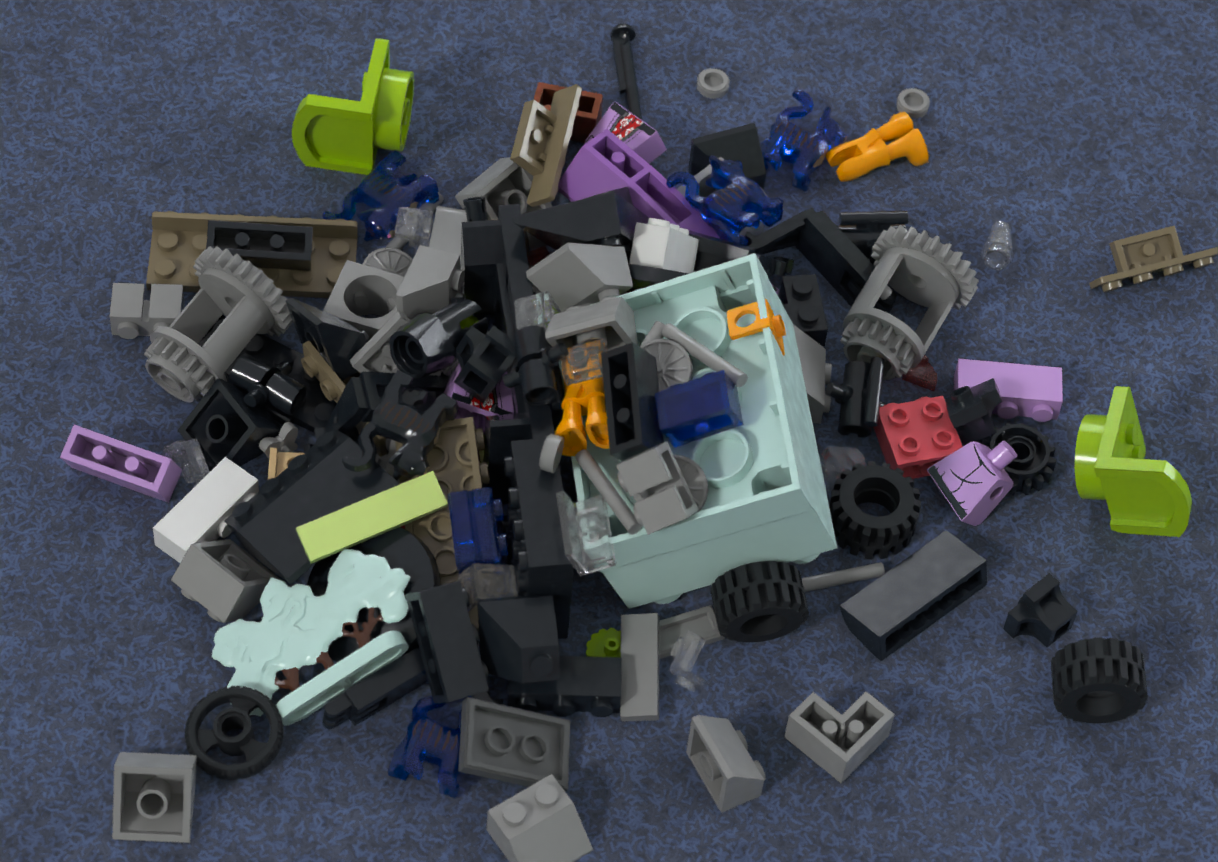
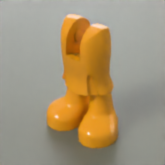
[825,111,929,182]
[554,353,609,457]

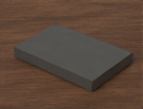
[459,697,570,792]

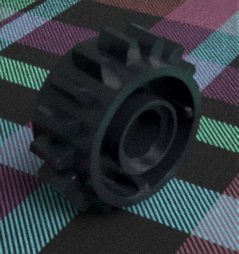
[982,423,1057,495]

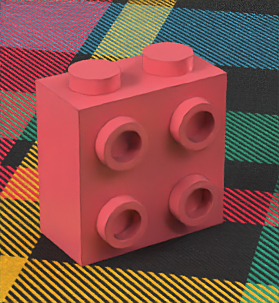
[873,396,963,479]

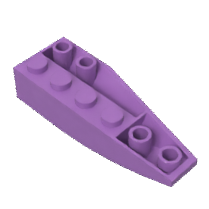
[558,129,722,239]

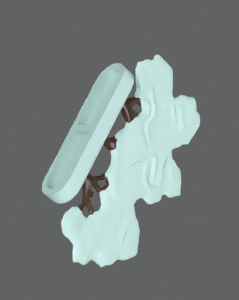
[212,549,410,726]

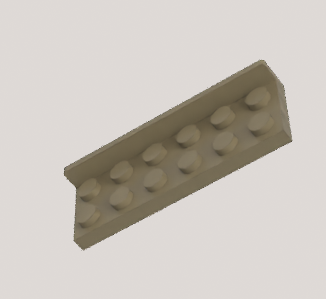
[146,211,358,298]
[395,417,503,632]

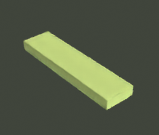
[296,471,448,564]

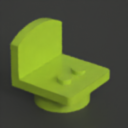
[292,38,414,176]
[1075,386,1192,537]

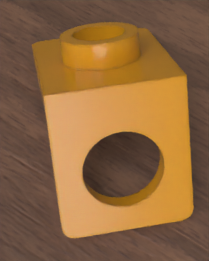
[727,299,786,355]

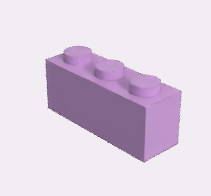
[954,359,1063,422]
[60,425,182,503]

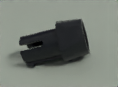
[389,297,488,379]

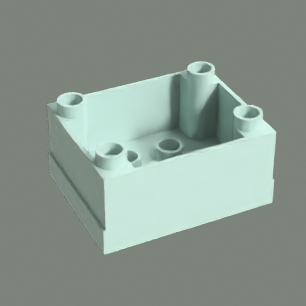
[551,253,837,609]

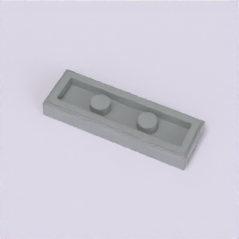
[620,613,659,721]

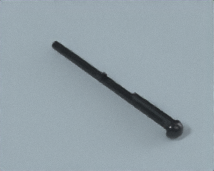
[611,23,643,121]

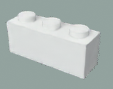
[629,218,699,274]
[153,457,259,563]

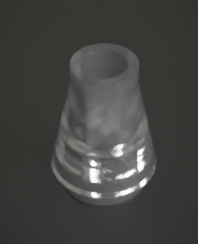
[980,221,1014,270]

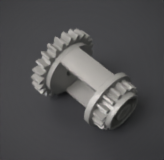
[840,225,979,380]
[144,246,293,402]

